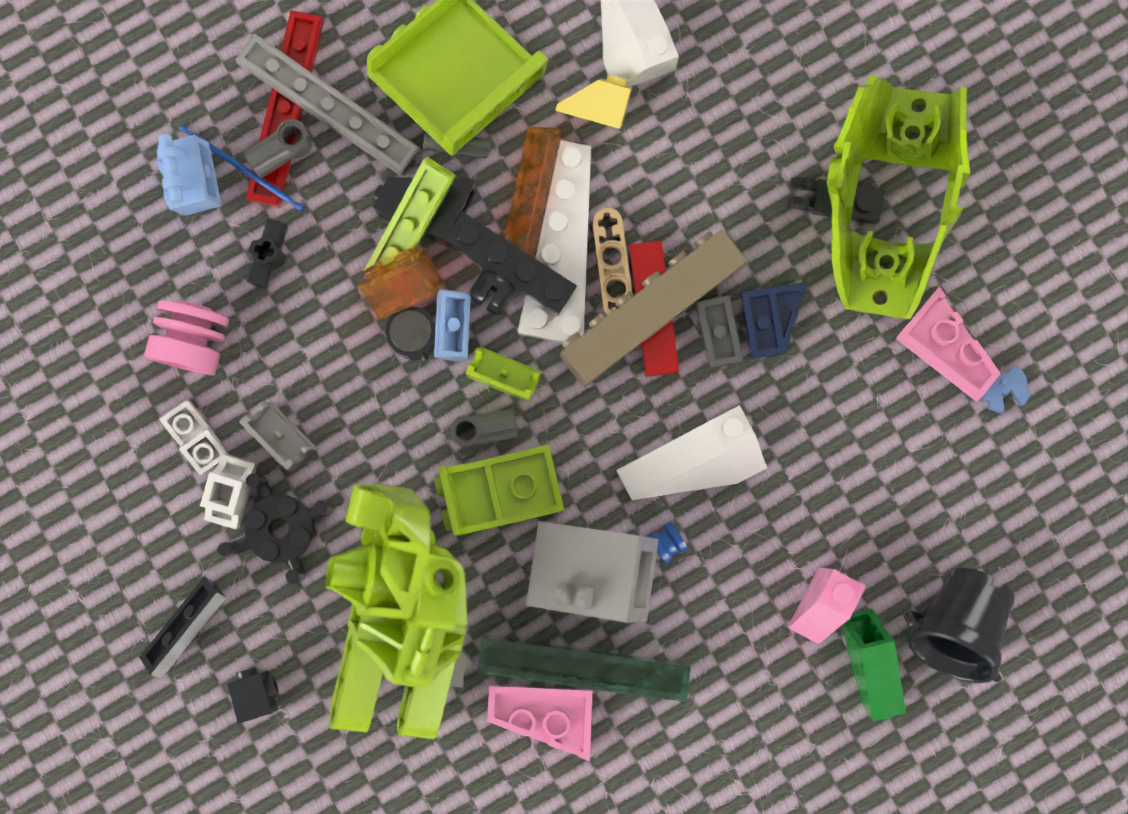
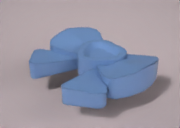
[982,365,1031,414]

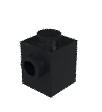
[227,667,279,724]

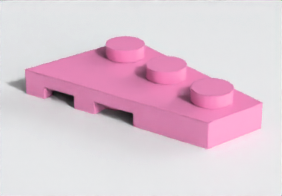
[896,287,1001,402]
[487,685,593,761]

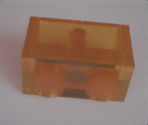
[358,247,443,320]

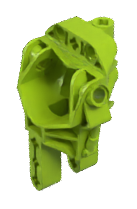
[325,483,467,739]

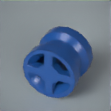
[647,521,688,565]

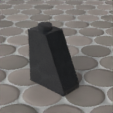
[372,177,477,248]

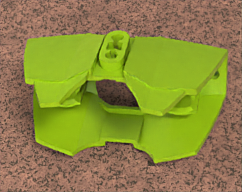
[827,76,970,319]

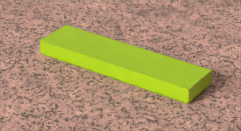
[364,157,456,288]

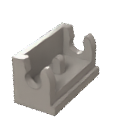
[239,401,318,472]

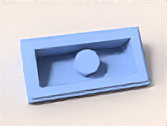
[434,289,471,362]

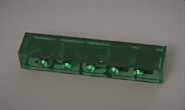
[477,635,691,702]

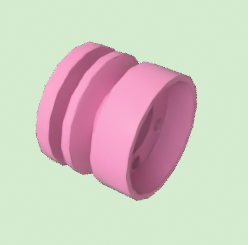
[143,300,230,375]

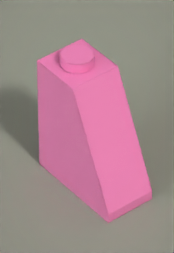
[787,567,866,644]

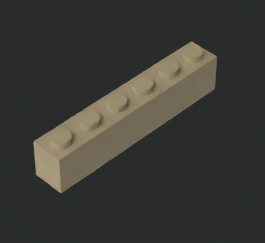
[559,229,747,388]

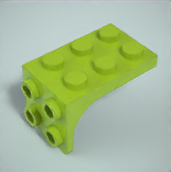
[434,444,565,536]

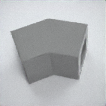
[450,649,474,687]

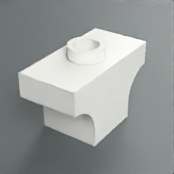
[200,454,258,529]

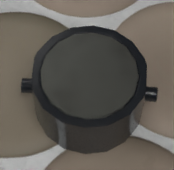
[385,305,436,361]

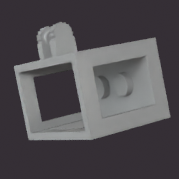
[526,521,659,623]

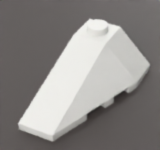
[601,0,679,87]
[616,405,767,500]

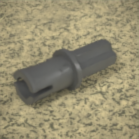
[423,131,491,159]

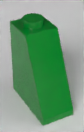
[841,609,906,721]

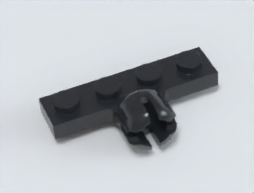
[444,212,577,315]

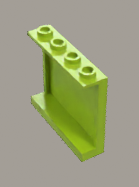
[367,0,548,156]

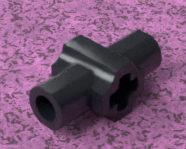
[247,218,289,289]

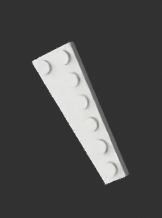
[518,140,591,343]

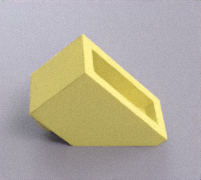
[555,74,633,129]

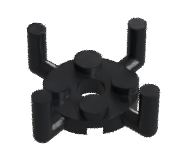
[217,474,334,583]

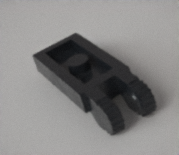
[787,177,884,224]

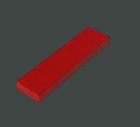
[628,241,679,377]

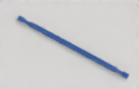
[179,124,305,212]

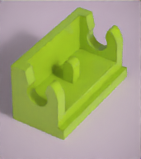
[465,347,542,403]

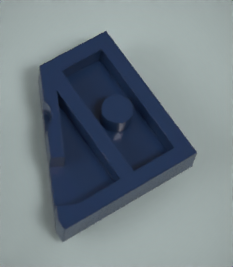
[740,282,806,359]

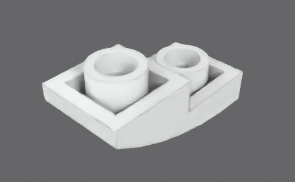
[159,398,228,475]

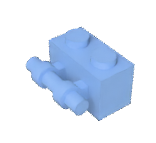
[156,134,221,216]

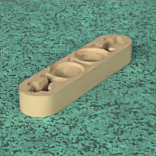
[593,208,632,315]

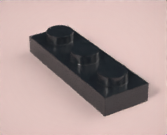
[139,576,226,680]

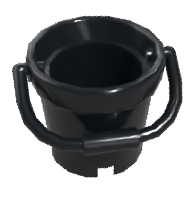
[903,568,1015,683]

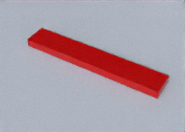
[246,10,324,208]

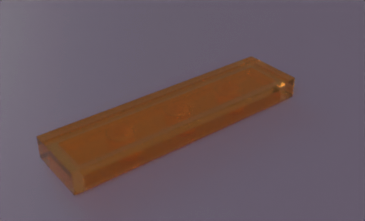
[505,127,562,258]

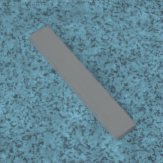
[235,33,420,176]

